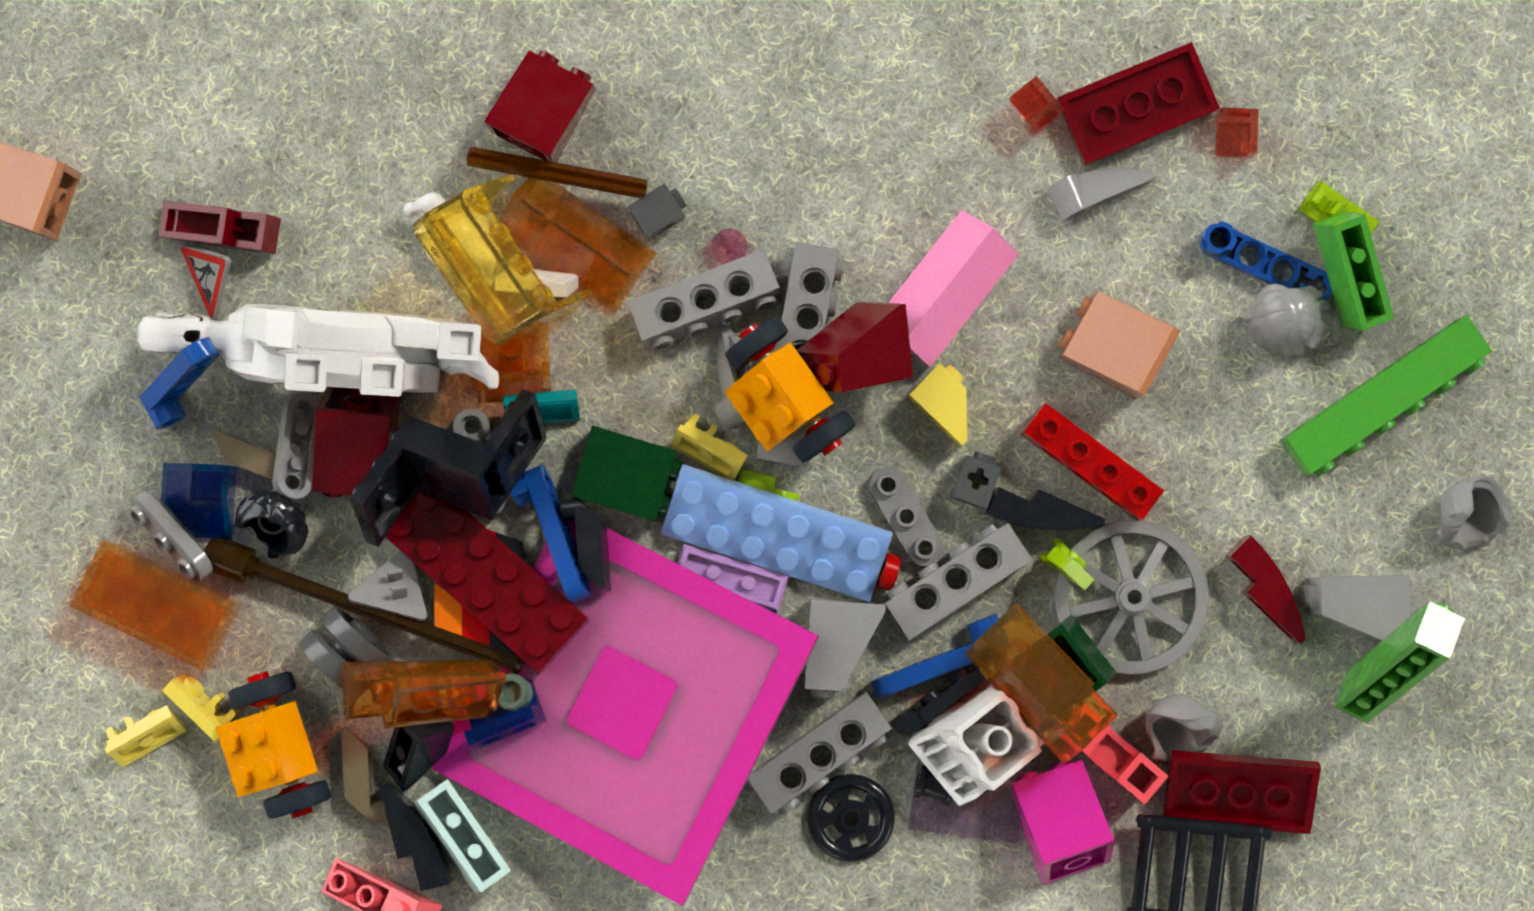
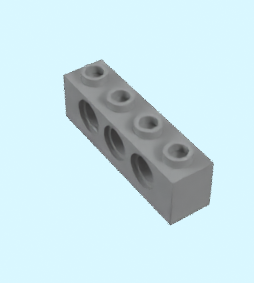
[627,249,782,351]
[884,521,1032,640]
[747,691,892,815]

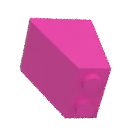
[1012,760,1115,885]

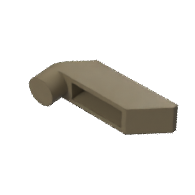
[214,430,294,491]
[341,727,388,822]

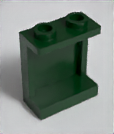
[571,425,682,522]

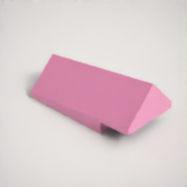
[889,210,1019,368]

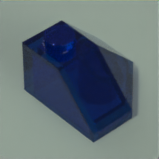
[161,463,237,540]

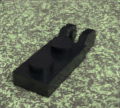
[893,666,986,736]

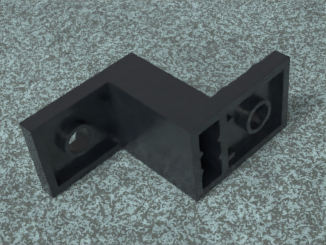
[350,389,547,547]

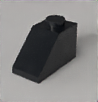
[383,703,455,791]

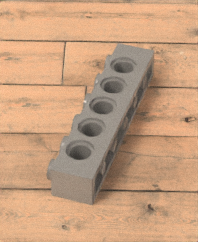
[756,242,844,467]

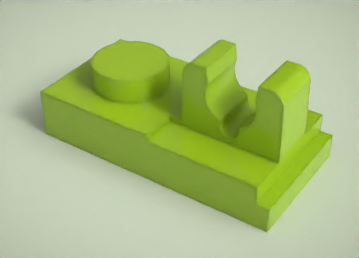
[1297,181,1380,233]

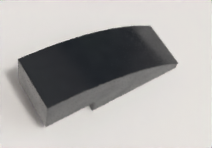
[984,487,1106,531]
[380,783,453,891]

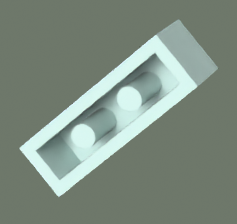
[412,779,511,893]

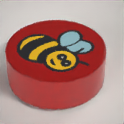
[876,553,901,591]

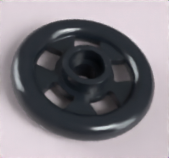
[807,774,895,862]

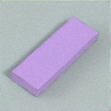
[678,544,789,611]

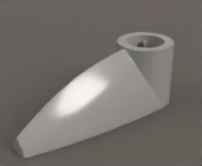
[1047,167,1156,222]
[715,322,751,429]

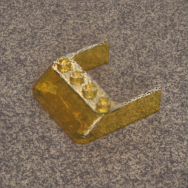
[413,174,595,345]

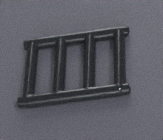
[1126,814,1272,911]

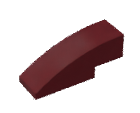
[158,201,281,254]
[1225,535,1306,644]

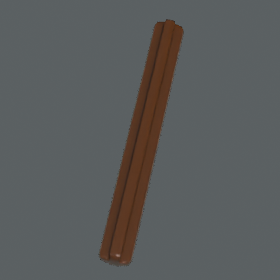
[466,147,648,198]

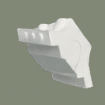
[908,670,1051,806]

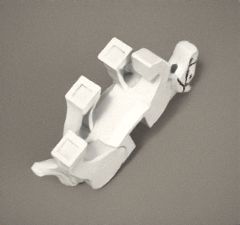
[137,304,499,397]

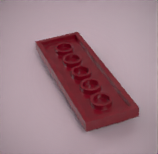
[385,492,589,675]

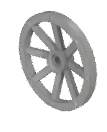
[1054,520,1209,674]

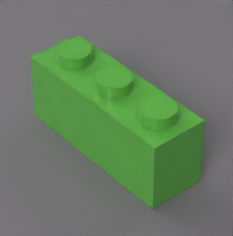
[1313,211,1394,331]

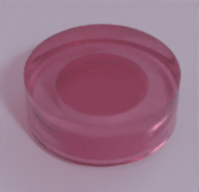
[711,229,748,265]

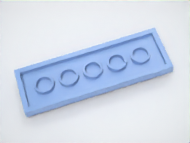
[661,464,893,602]

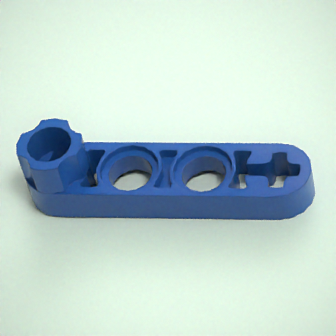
[1199,221,1332,300]
[139,337,219,430]
[511,465,591,603]
[870,614,1010,698]

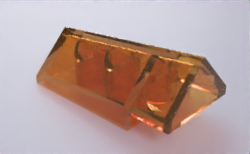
[495,178,657,313]
[965,603,1118,765]
[342,659,506,729]

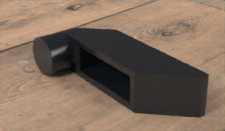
[560,498,611,591]

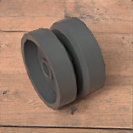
[299,605,394,698]

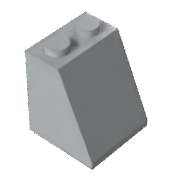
[1301,575,1412,644]
[803,599,886,698]

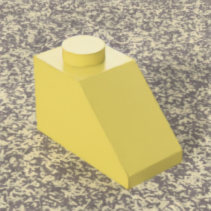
[908,363,968,447]

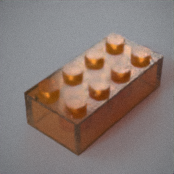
[70,539,243,671]

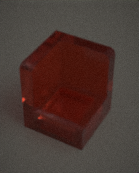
[1009,76,1064,137]
[1215,107,1259,158]

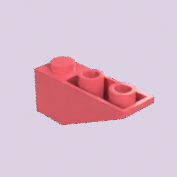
[321,858,442,911]

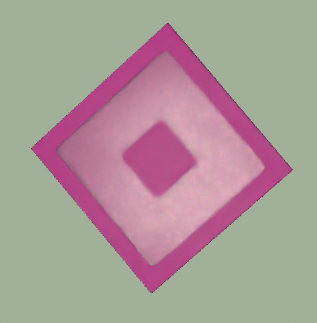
[431,520,819,906]

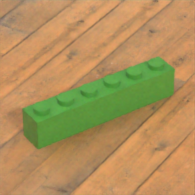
[1280,315,1492,477]
[1334,601,1465,723]

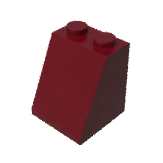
[484,50,596,162]
[796,302,913,392]
[312,387,401,497]

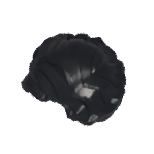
[235,489,309,559]

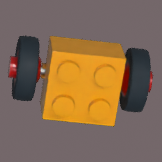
[724,316,856,463]
[215,671,331,819]

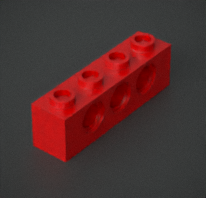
[1020,403,1165,521]

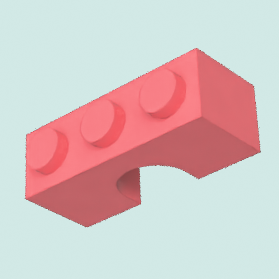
[1055,703,1169,804]

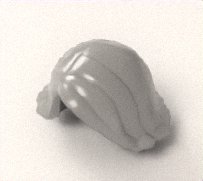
[1245,284,1330,358]
[1436,475,1515,550]
[1146,693,1224,764]

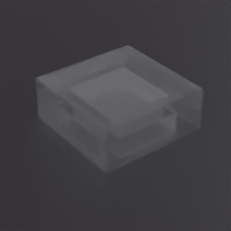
[774,239,795,281]

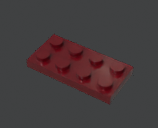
[1056,42,1220,166]
[1162,750,1321,834]

